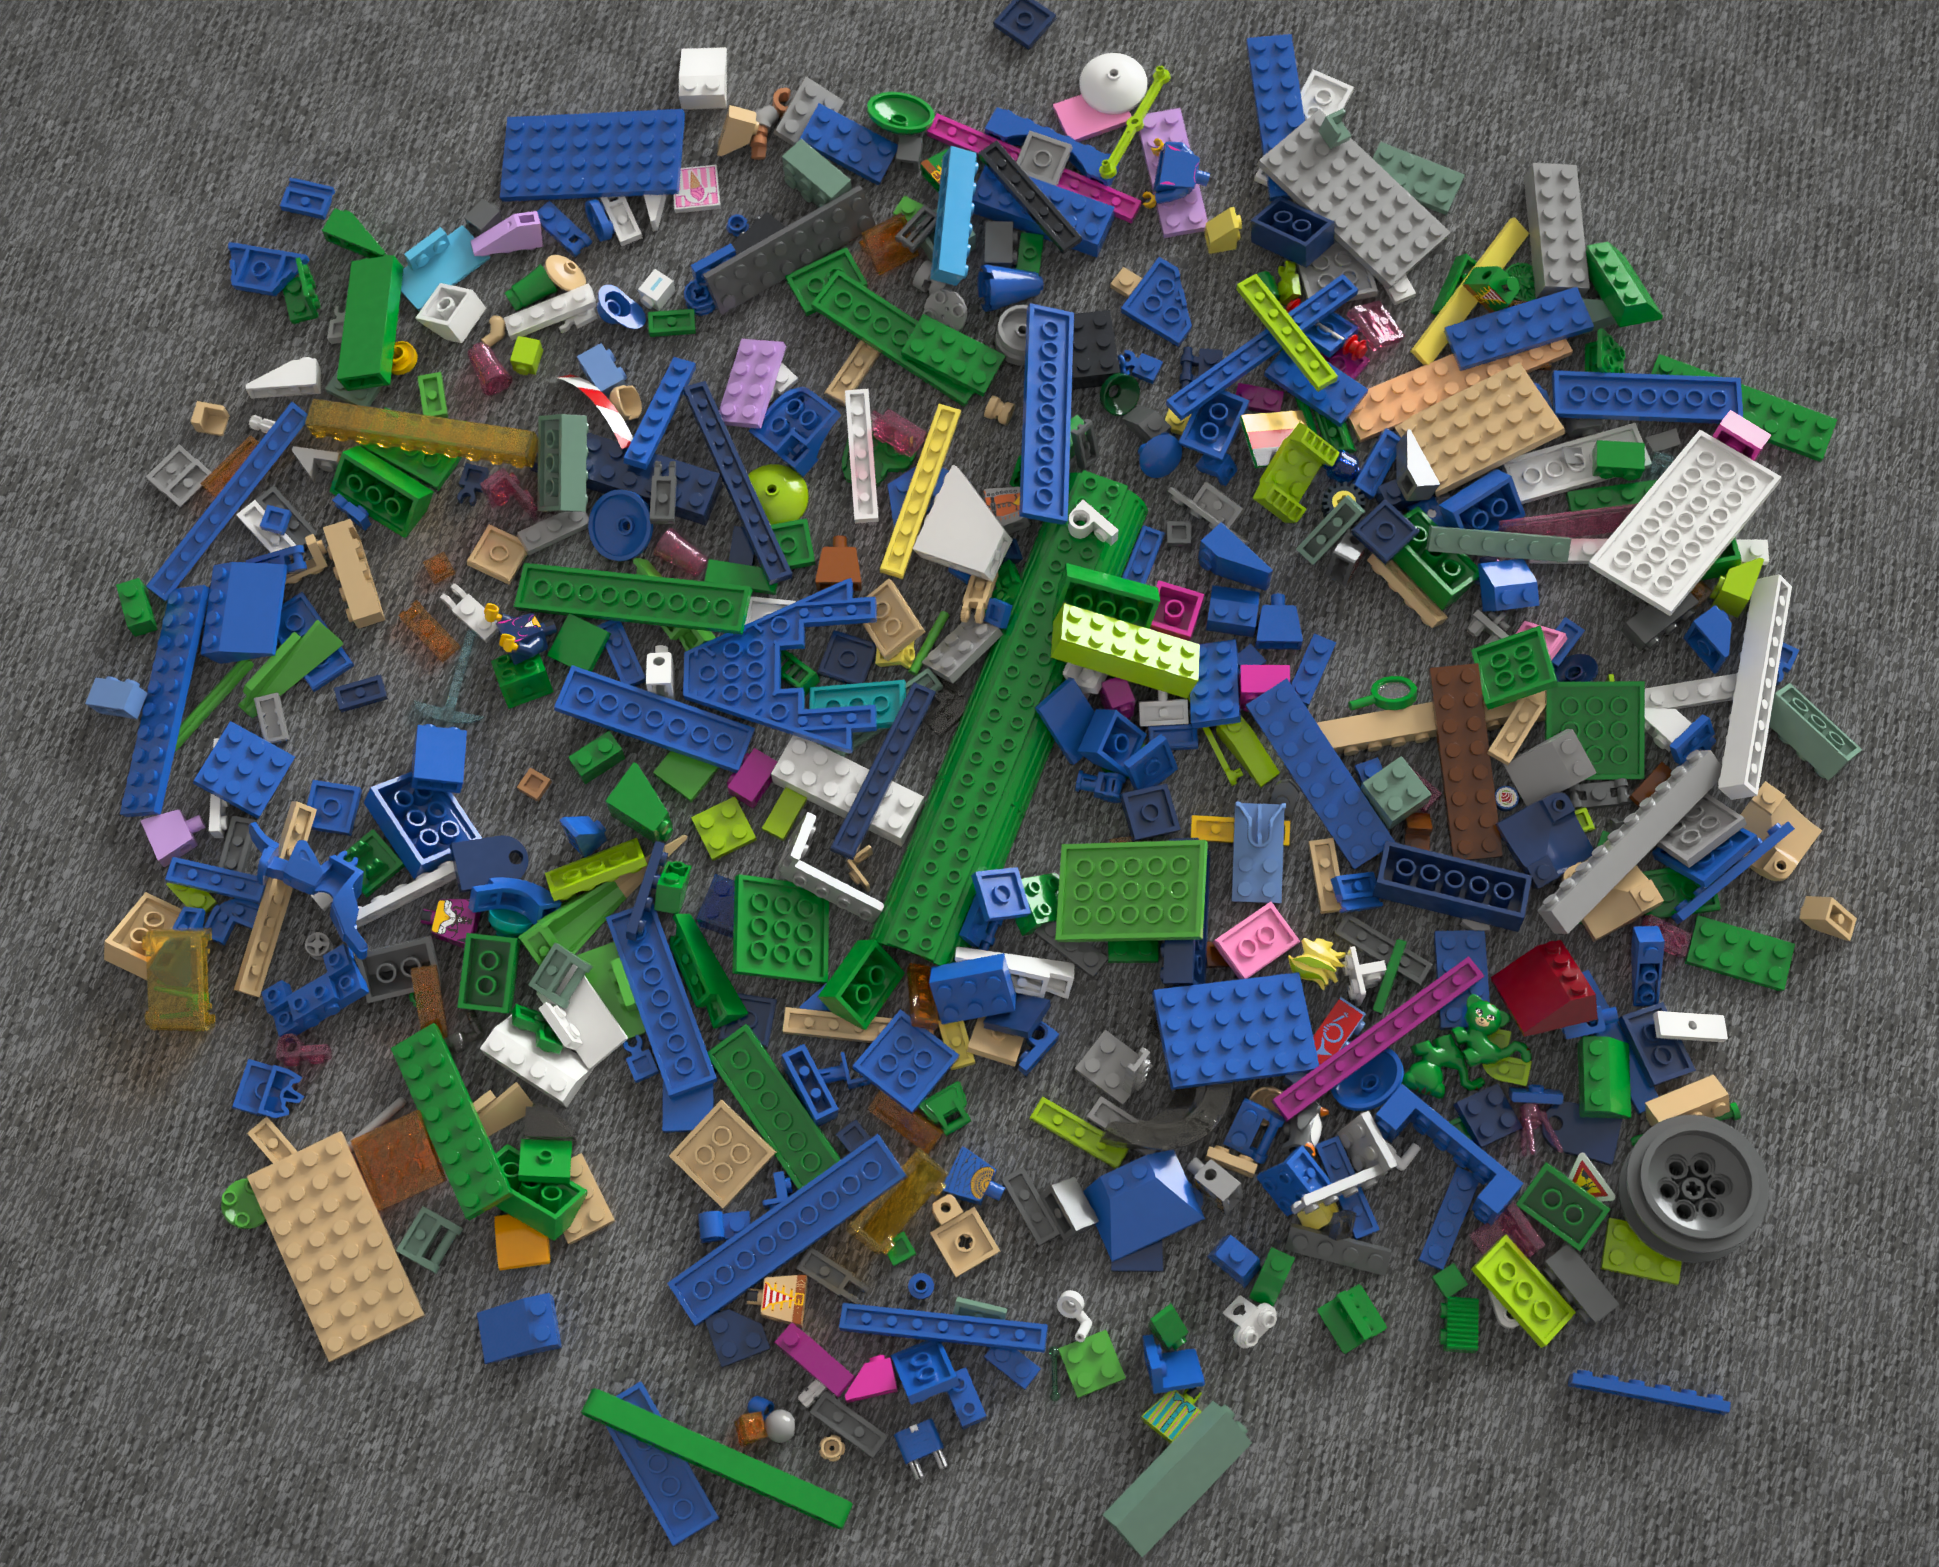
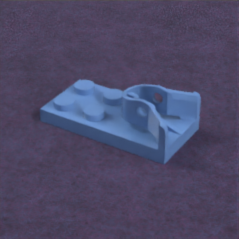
[1231,802,1286,904]

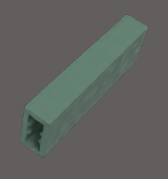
[1103,1401,1252,1558]

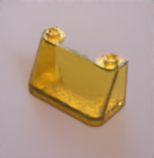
[142,928,215,1031]

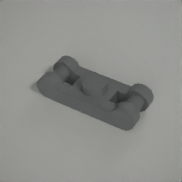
[1565,778,1632,810]

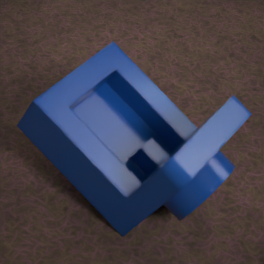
[1195,454,1238,486]
[762,1171,793,1210]

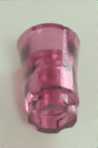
[467,342,513,396]
[653,528,709,577]

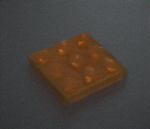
[350,1110,447,1211]

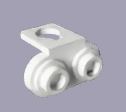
[1223,1295,1277,1348]

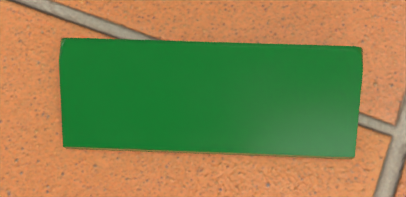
[1431,253,1477,316]
[1313,409,1357,457]

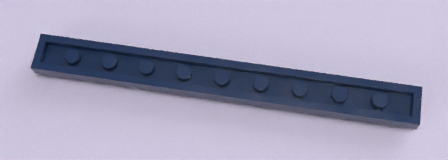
[683,381,792,585]

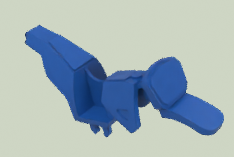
[249,822,368,960]

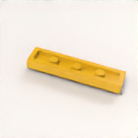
[1190,815,1290,846]

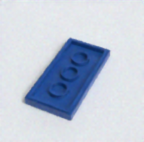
[277,592,354,692]

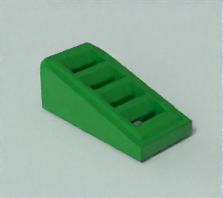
[781,650,820,696]

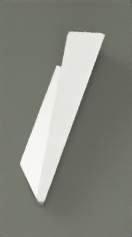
[955,947,1075,999]

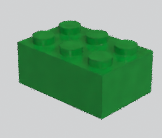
[457,933,521,1013]
[1516,1162,1611,1251]

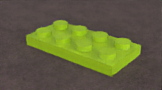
[545,838,647,901]
[1471,1235,1576,1348]

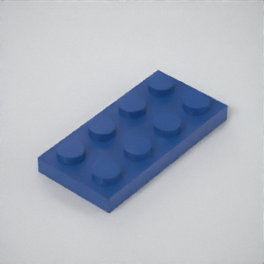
[799,103,898,185]
[1264,349,1368,427]
[1190,639,1241,729]
[1434,930,1490,1030]

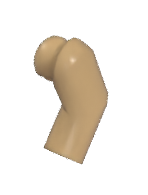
[481,315,505,349]

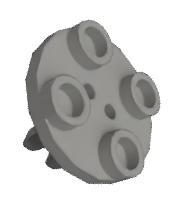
[922,289,967,332]

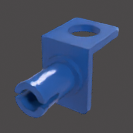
[818,1052,872,1089]

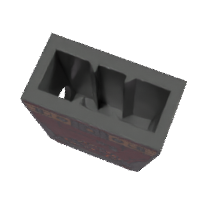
[1325,529,1367,587]

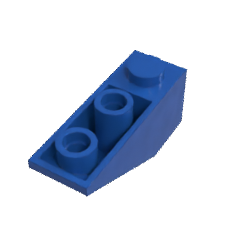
[1631,926,1665,1006]

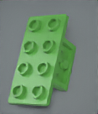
[576,942,646,1041]

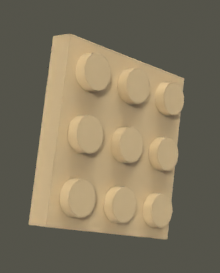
[669,1100,777,1209]

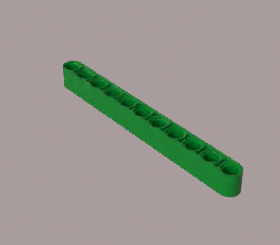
[581,1388,853,1530]

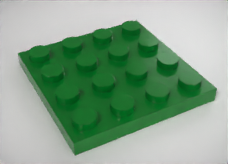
[1545,681,1645,780]
[733,874,829,985]

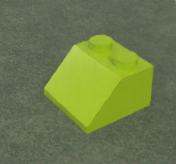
[1710,558,1764,618]

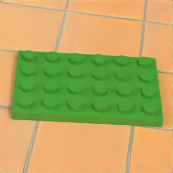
[1055,840,1208,942]

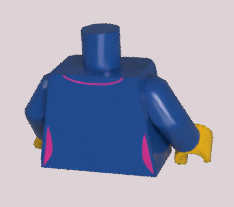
[1143,138,1210,209]

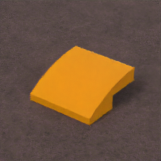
[494,1214,550,1271]

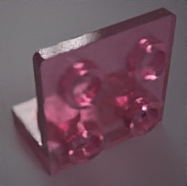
[871,408,927,457]
[480,468,538,522]
[1469,1202,1545,1258]

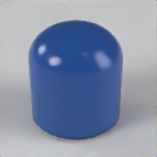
[747,1396,774,1421]

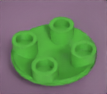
[221,1178,266,1229]

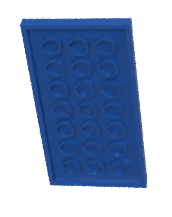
[500,109,685,201]

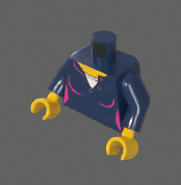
[484,603,557,665]

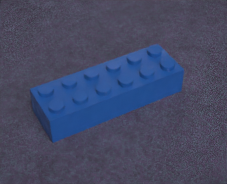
[972,165,1115,258]

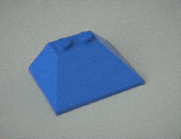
[1083,1149,1205,1262]

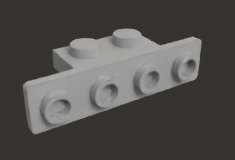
[1168,482,1250,546]

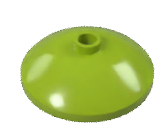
[748,464,809,525]

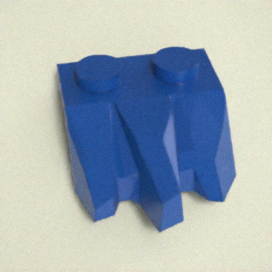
[232,1059,304,1118]

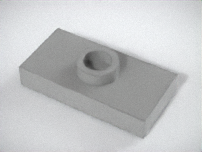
[254,693,290,744]

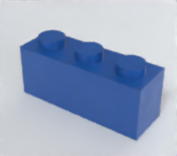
[781,1044,839,1127]

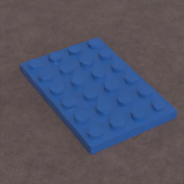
[1152,972,1319,1090]

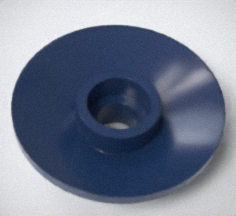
[1554,654,1598,682]

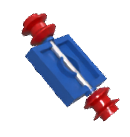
[1285,299,1367,361]

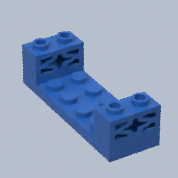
[1374,1084,1524,1226]

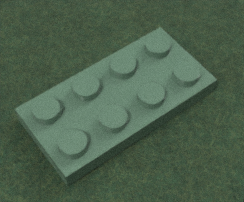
[1372,142,1465,215]

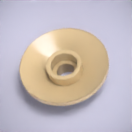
[545,255,586,291]

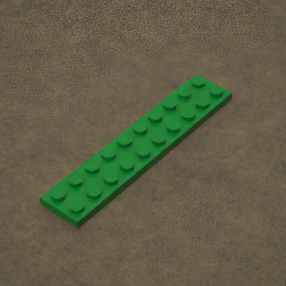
[514,563,752,635]

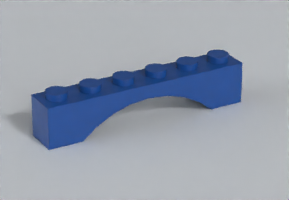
[985,107,1119,187]

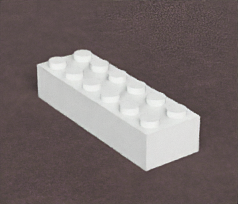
[771,735,925,847]

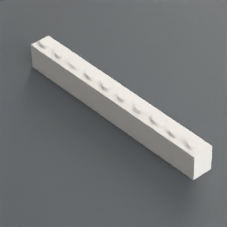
[1718,574,1792,800]

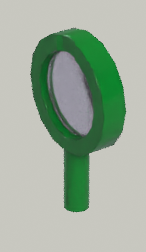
[1348,676,1417,711]

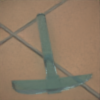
[414,630,484,724]

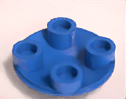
[1138,432,1182,478]

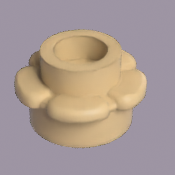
[820,1435,845,1462]

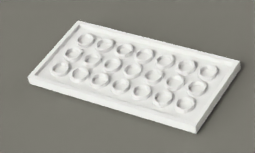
[1589,430,1781,616]

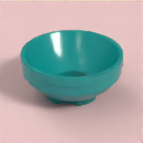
[488,909,533,938]

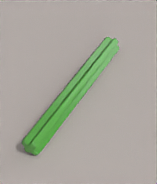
[175,659,254,752]

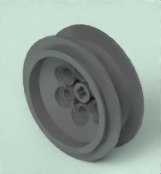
[1618,1115,1769,1263]

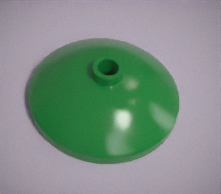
[867,92,935,135]

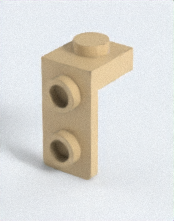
[285,534,328,584]

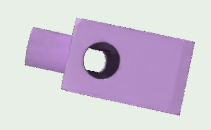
[141,810,206,867]

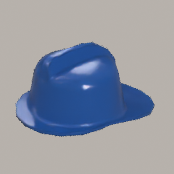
[596,285,646,329]

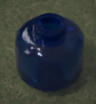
[1324,449,1361,484]

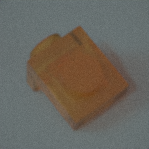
[734,1411,768,1447]

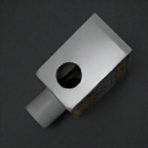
[1187,1157,1243,1215]

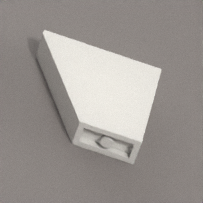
[912,465,1013,582]

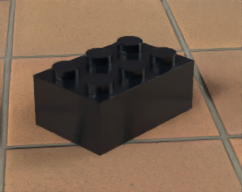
[1072,310,1120,390]

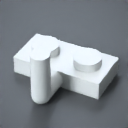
[1138,690,1189,726]

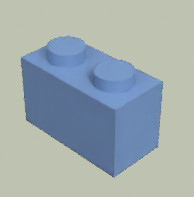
[577,343,627,399]
[85,676,147,719]

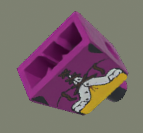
[421,899,482,949]

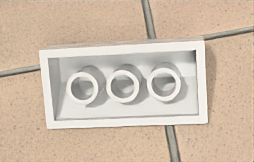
[480,1014,595,1108]

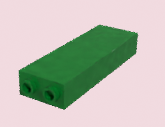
[337,255,404,391]

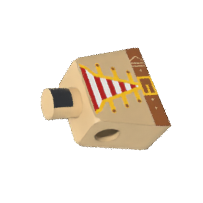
[747,1275,808,1328]

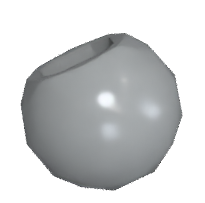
[764,1409,795,1443]

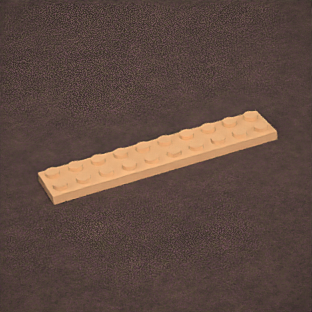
[1347,339,1573,443]

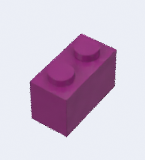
[1100,677,1135,720]
[727,748,778,809]

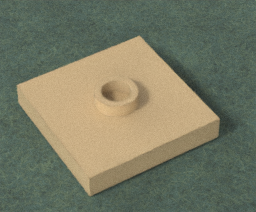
[467,524,528,585]
[967,1016,1024,1067]

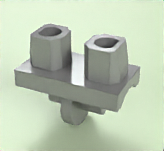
[1467,610,1510,645]

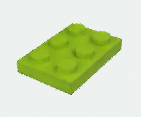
[1600,1218,1682,1285]

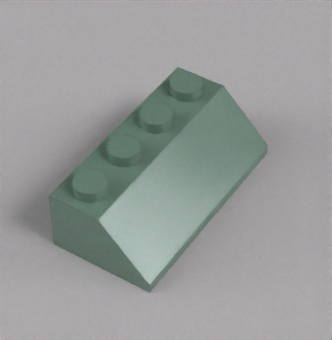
[537,414,589,512]
[1769,683,1862,781]

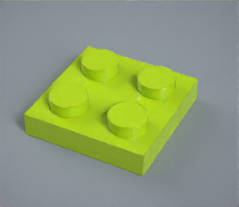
[691,796,757,861]

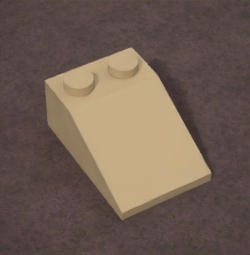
[104,892,182,981]

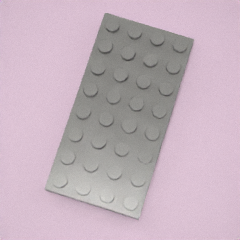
[1257,109,1451,290]

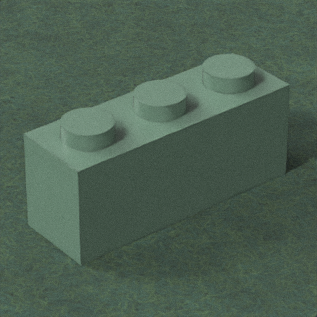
[1296,495,1365,565]

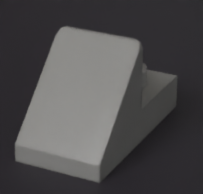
[292,446,341,484]

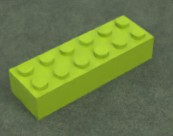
[1051,603,1200,698]

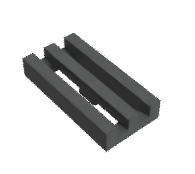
[895,205,937,253]
[1071,418,1099,470]

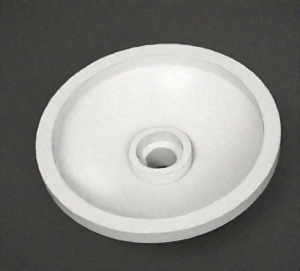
[1080,53,1147,114]

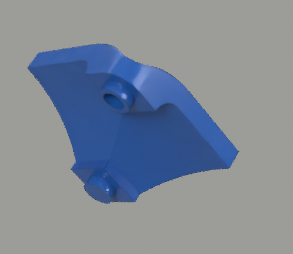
[749,387,841,477]

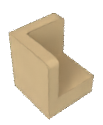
[191,401,229,436]

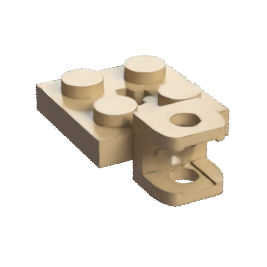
[930,1194,1000,1278]

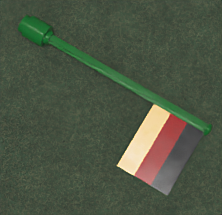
[1239,271,1325,468]

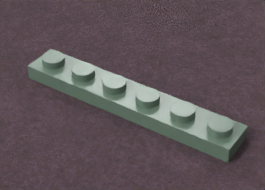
[1426,526,1571,563]

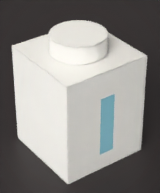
[638,269,675,311]

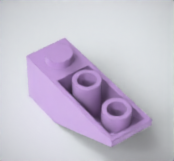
[470,211,543,256]

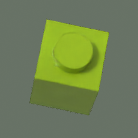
[510,336,543,375]

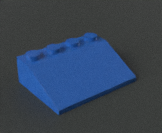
[201,562,288,664]
[364,772,482,880]

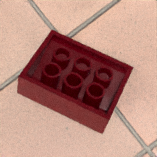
[1491,940,1598,1037]

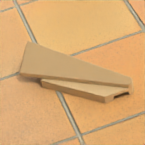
[416,1082,536,1170]

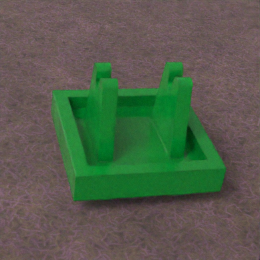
[344,829,405,898]

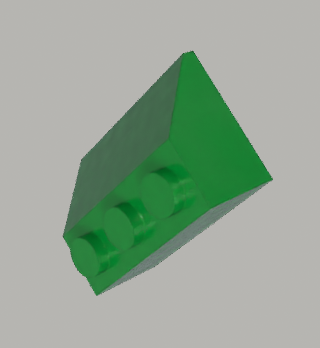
[818,940,905,1030]
[1578,1036,1631,1119]

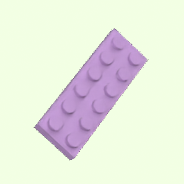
[1138,108,1208,238]

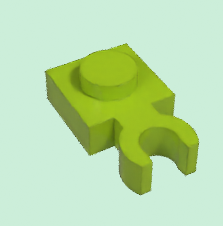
[1278,260,1301,305]

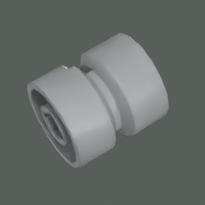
[913,260,954,295]

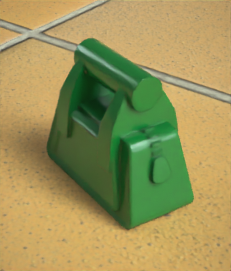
[918,1081,972,1136]

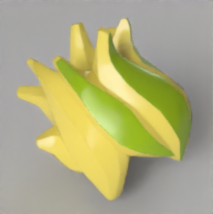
[1288,938,1346,990]

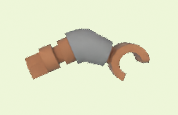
[750,88,791,160]

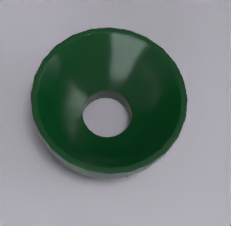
[1100,373,1140,416]

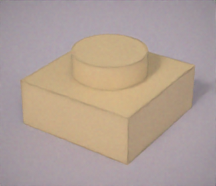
[1110,267,1143,298]

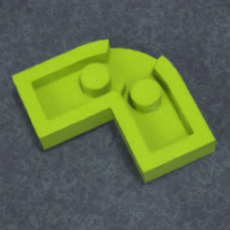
[1483,1029,1532,1087]

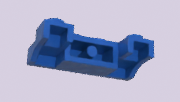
[261,944,369,1041]

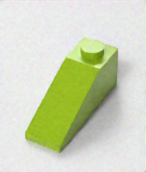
[1215,716,1280,788]

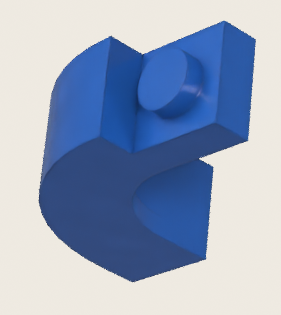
[468,877,561,925]

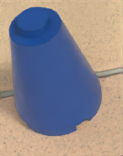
[977,265,1044,312]

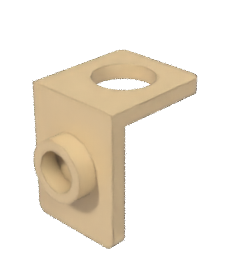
[847,845,873,892]

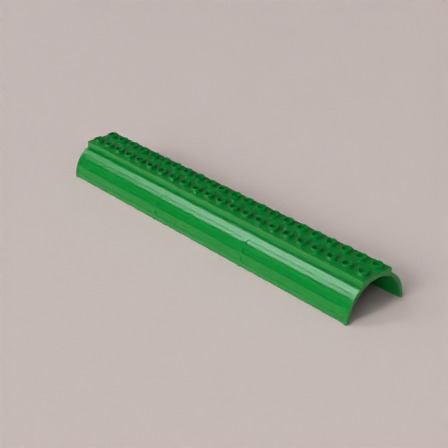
[868,470,1148,966]

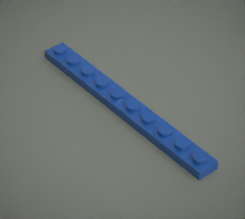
[1166,274,1358,421]
[145,402,311,601]

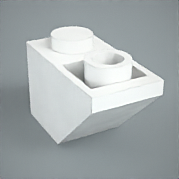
[1645,708,1692,752]

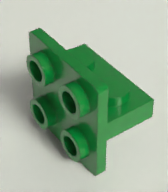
[1585,328,1625,373]
[1317,1284,1387,1354]

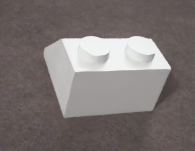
[416,283,486,343]

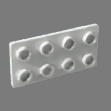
[537,964,628,1069]

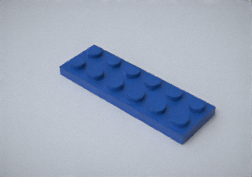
[1444,287,1594,371]
[606,1381,720,1546]

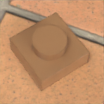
[517,768,552,802]

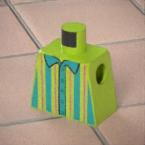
[1141,1387,1202,1444]

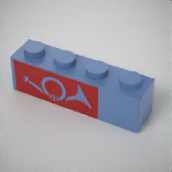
[1283,997,1366,1087]

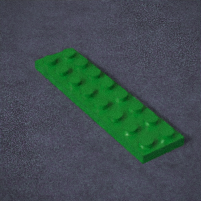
[811,269,975,408]
[1651,354,1837,462]
[391,1023,514,1221]
[707,1024,841,1190]

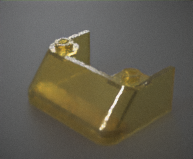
[846,1147,949,1256]

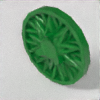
[1505,263,1536,303]

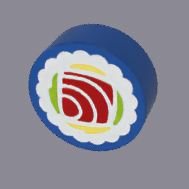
[1495,786,1519,812]

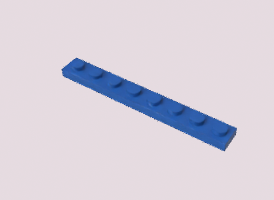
[839,1303,1048,1353]

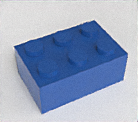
[1438,469,1526,532]
[929,953,1016,1024]

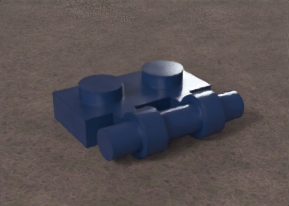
[1179,347,1223,389]

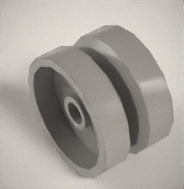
[995,305,1028,366]

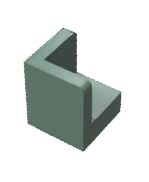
[1318,108,1351,149]

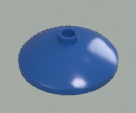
[588,490,653,561]
[1331,1048,1404,1111]

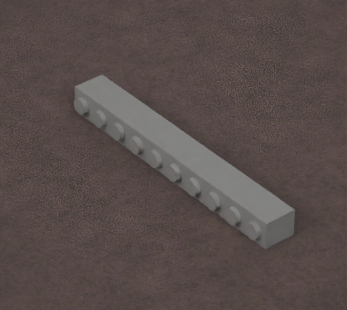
[1537,750,1722,934]

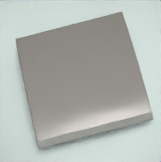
[146,444,214,508]

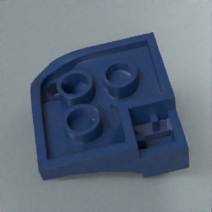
[1495,793,1594,889]

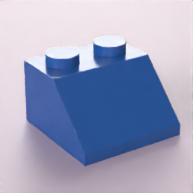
[1478,559,1540,611]
[1206,585,1260,637]
[1683,605,1732,674]
[1077,709,1147,777]

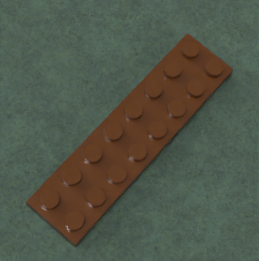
[1428,663,1503,860]

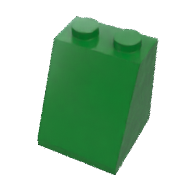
[605,762,673,843]

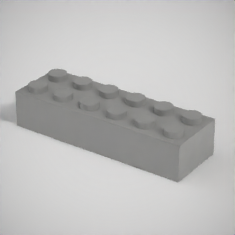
[1524,163,1590,299]

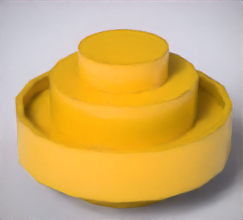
[391,341,418,375]

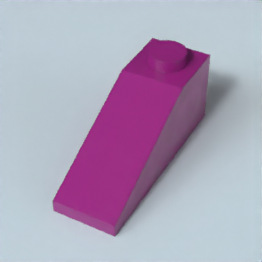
[775,1322,855,1397]

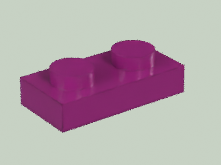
[1236,383,1284,413]

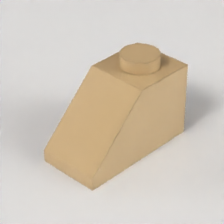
[717,105,759,156]
[1799,896,1857,941]

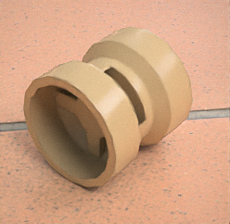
[984,395,1015,426]

